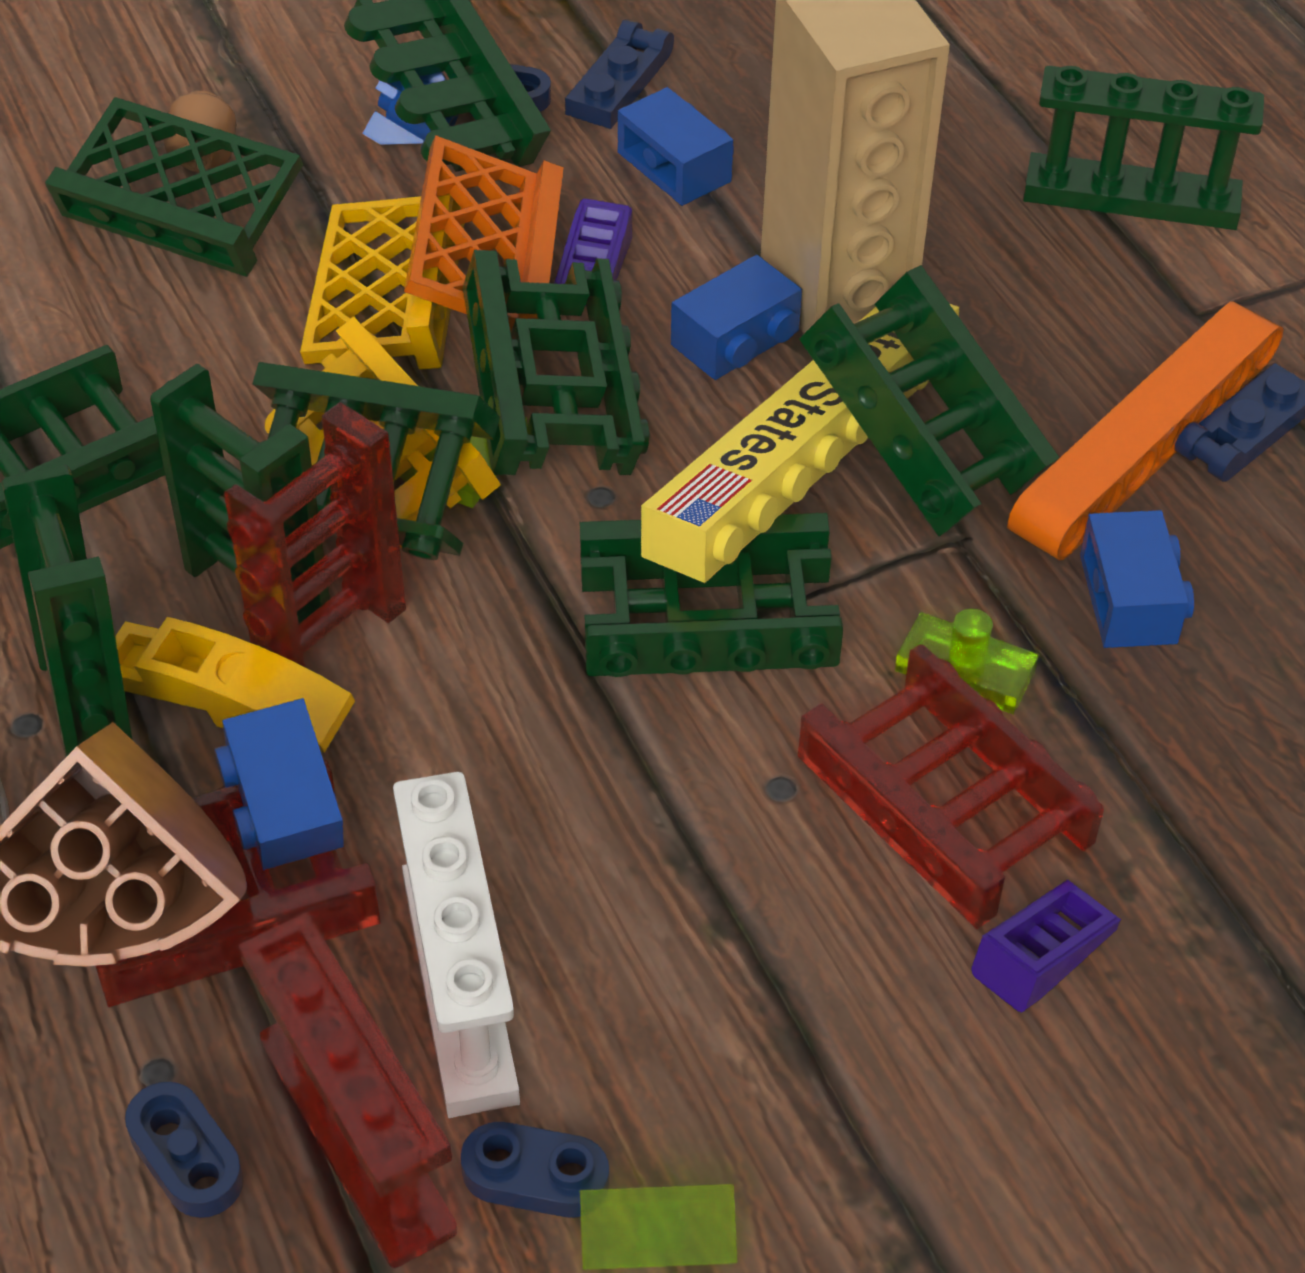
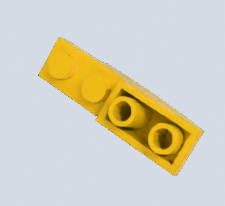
[115,617,355,753]

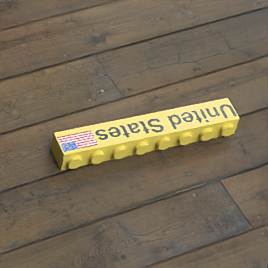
[641,304,959,583]

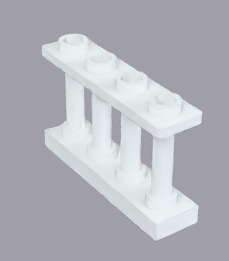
[393,772,520,1118]

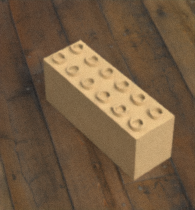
[761,0,950,334]

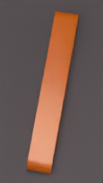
[1007,301,1284,561]

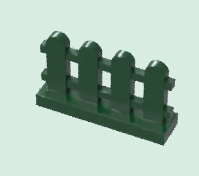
[344,0,551,172]

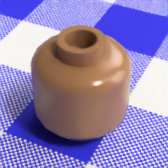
[164,91,237,172]

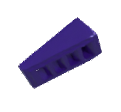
[554,199,632,306]
[971,880,1121,1012]

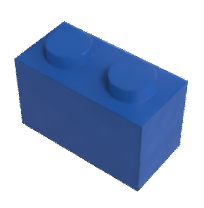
[618,87,734,206]
[671,254,802,380]
[1080,510,1194,648]
[214,698,344,870]

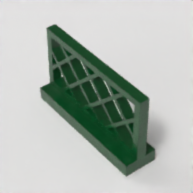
[45,97,303,277]

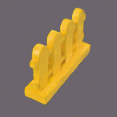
[265,316,501,553]

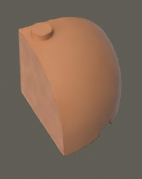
[0,722,247,966]

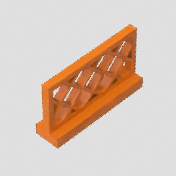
[404,135,564,332]

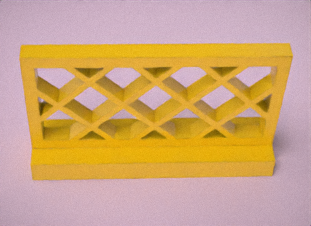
[300,181,465,370]

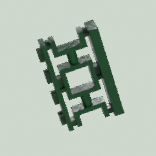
[463,250,650,475]
[579,513,843,677]

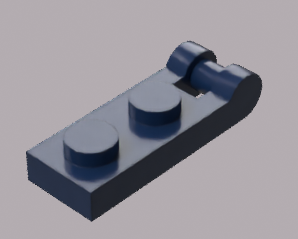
[565,19,674,129]
[1175,363,1305,482]

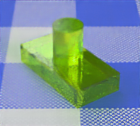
[895,609,1039,715]
[580,1184,737,1270]

